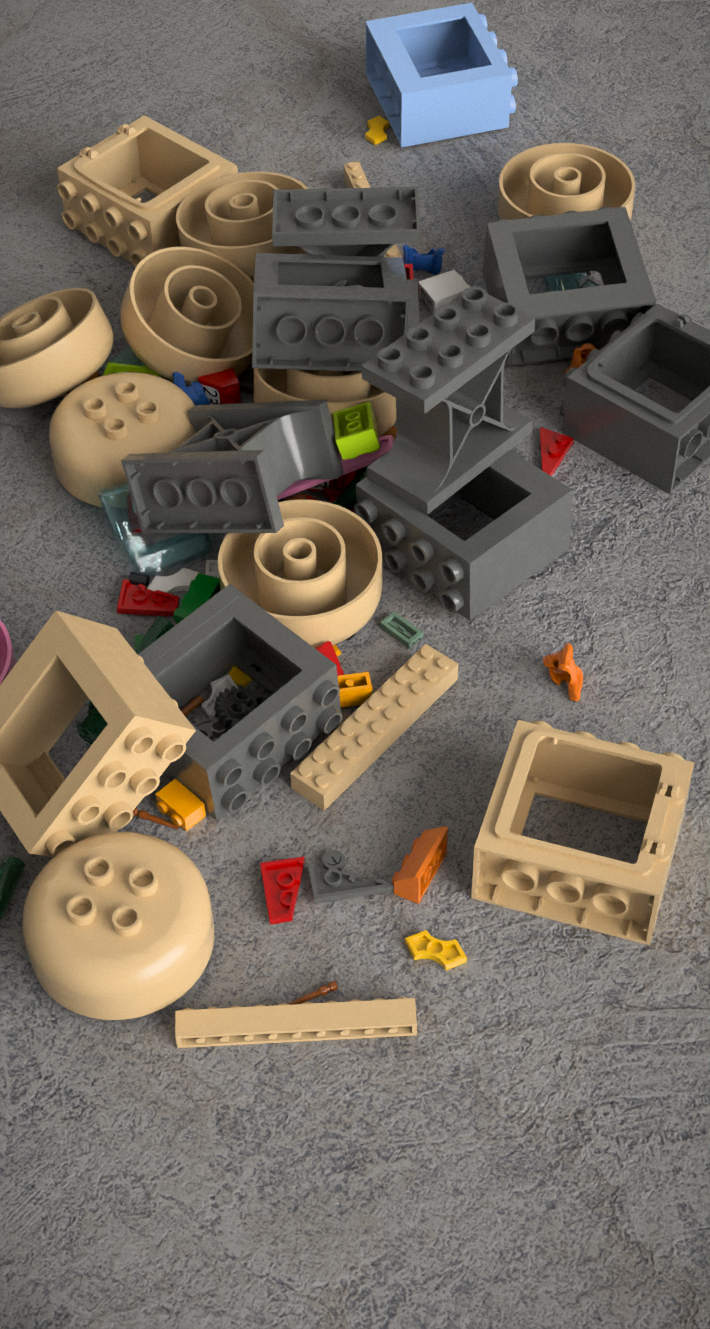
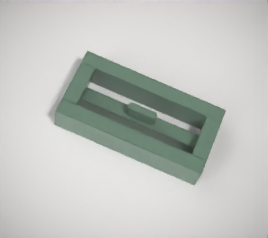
[380,612,423,648]

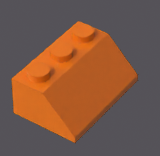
[392,826,448,904]

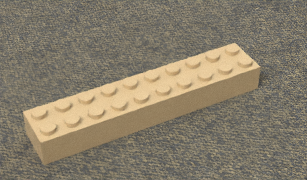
[290,644,458,811]

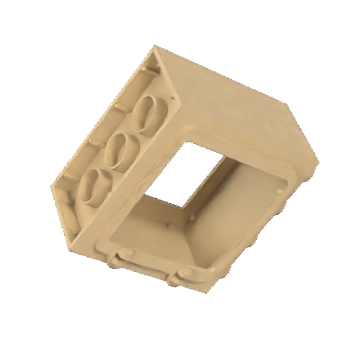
[57,115,238,268]
[0,610,196,857]
[471,720,695,945]

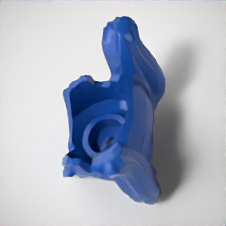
[403,244,445,275]
[172,372,212,405]

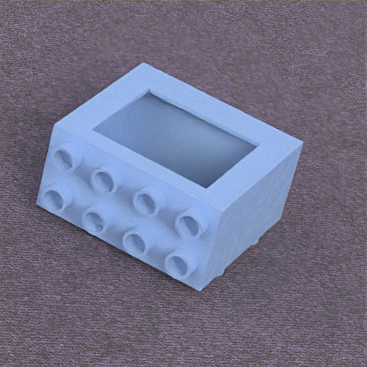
[366,3,518,148]

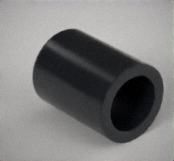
[128,572,150,588]

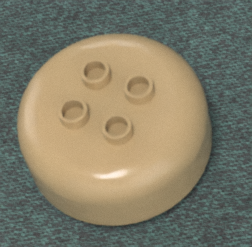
[498,143,635,221]
[176,172,308,282]
[120,247,254,386]
[0,288,114,409]
[253,368,397,437]
[49,372,196,509]
[218,500,382,648]
[22,832,214,1020]

